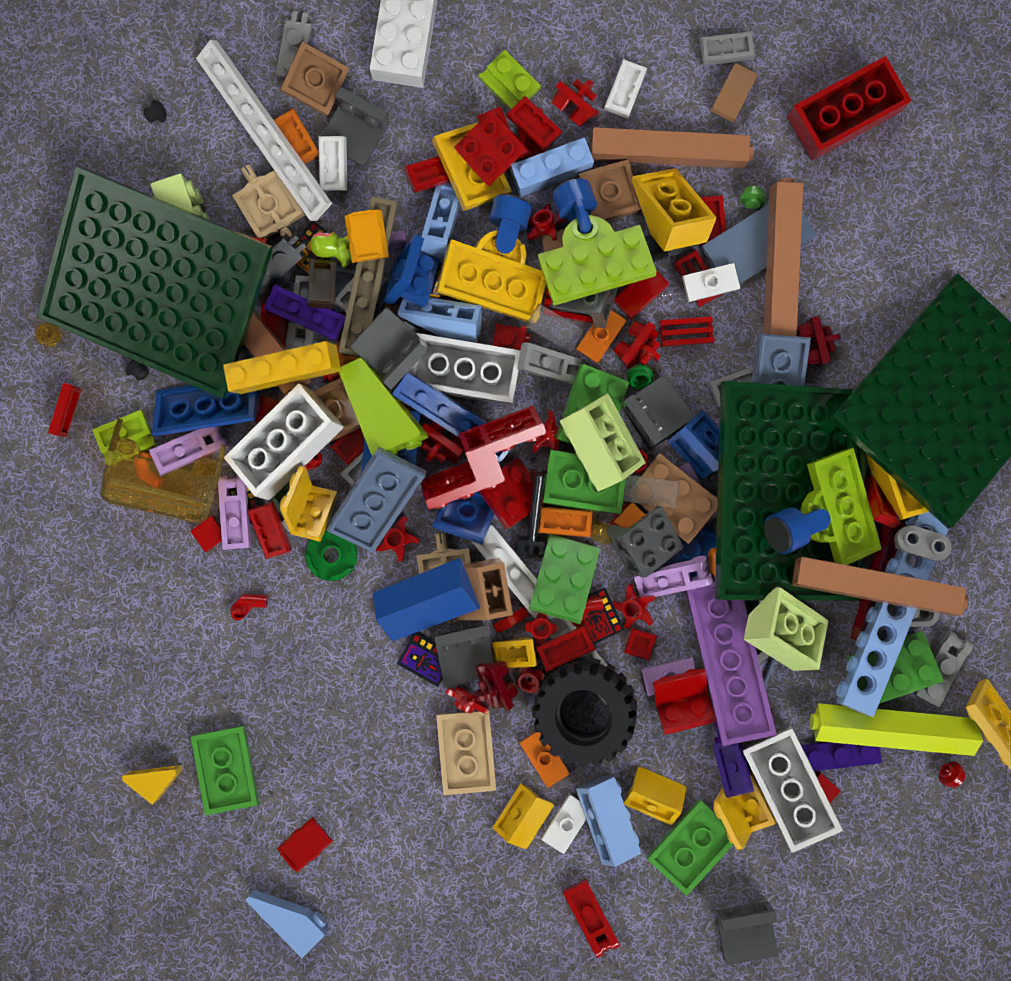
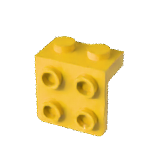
[280,466,338,542]
[713,772,777,850]

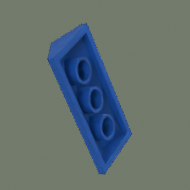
[152,385,261,436]
[373,558,480,641]

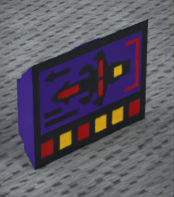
[397,632,443,687]

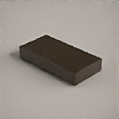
[308,259,336,309]

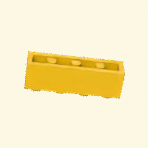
[223,341,341,394]

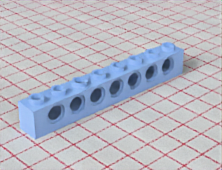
[836,512,948,717]

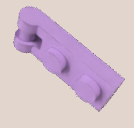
[149,426,229,476]
[218,475,251,550]
[634,556,713,597]

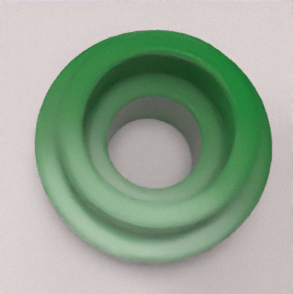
[627,364,654,389]

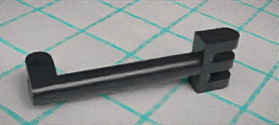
[517,469,548,557]

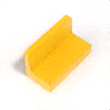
[624,766,687,825]
[492,783,554,849]

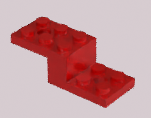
[421,405,546,510]

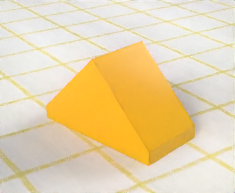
[492,636,537,668]
[122,765,182,805]

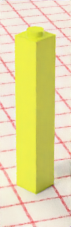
[809,703,983,756]

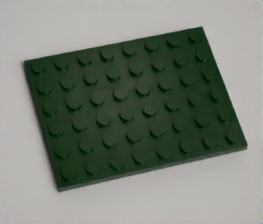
[37,166,274,398]
[829,273,1011,529]
[715,381,866,601]

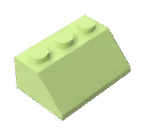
[560,393,646,491]
[743,587,829,671]

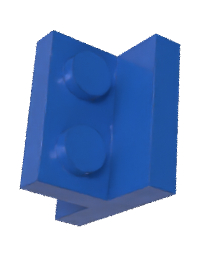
[383,234,440,307]
[668,410,719,479]

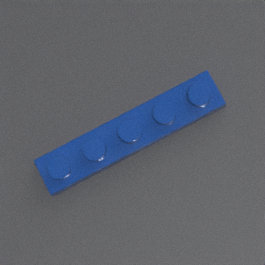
[391,371,510,463]

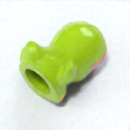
[310,232,351,268]

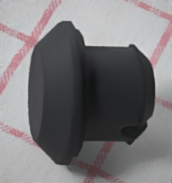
[144,100,167,123]
[126,360,149,380]

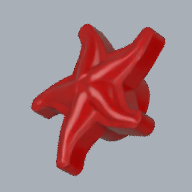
[527,204,568,241]
[532,411,562,453]
[376,516,420,562]
[612,584,656,629]
[445,686,489,714]

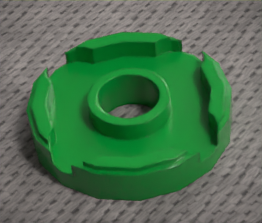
[305,530,358,581]

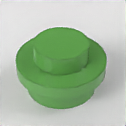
[740,186,766,209]

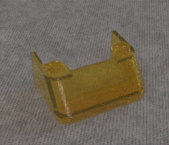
[100,418,227,523]

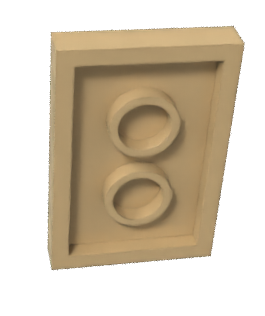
[436,710,496,795]

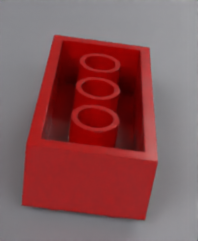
[787,56,912,161]

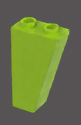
[339,358,428,456]

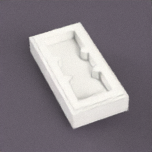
[604,59,647,119]
[319,136,347,191]
[682,263,740,302]
[541,793,586,854]

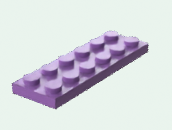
[686,581,777,746]

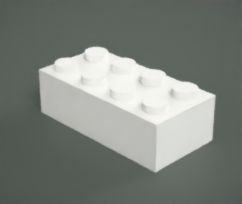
[370,0,438,88]
[410,333,520,407]
[224,384,344,500]
[743,726,843,853]

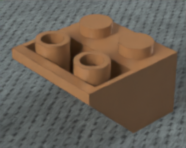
[456,558,513,620]

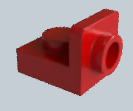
[492,324,531,351]

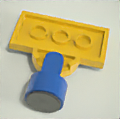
[436,194,546,324]

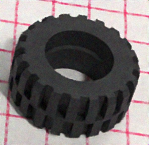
[533,658,638,767]

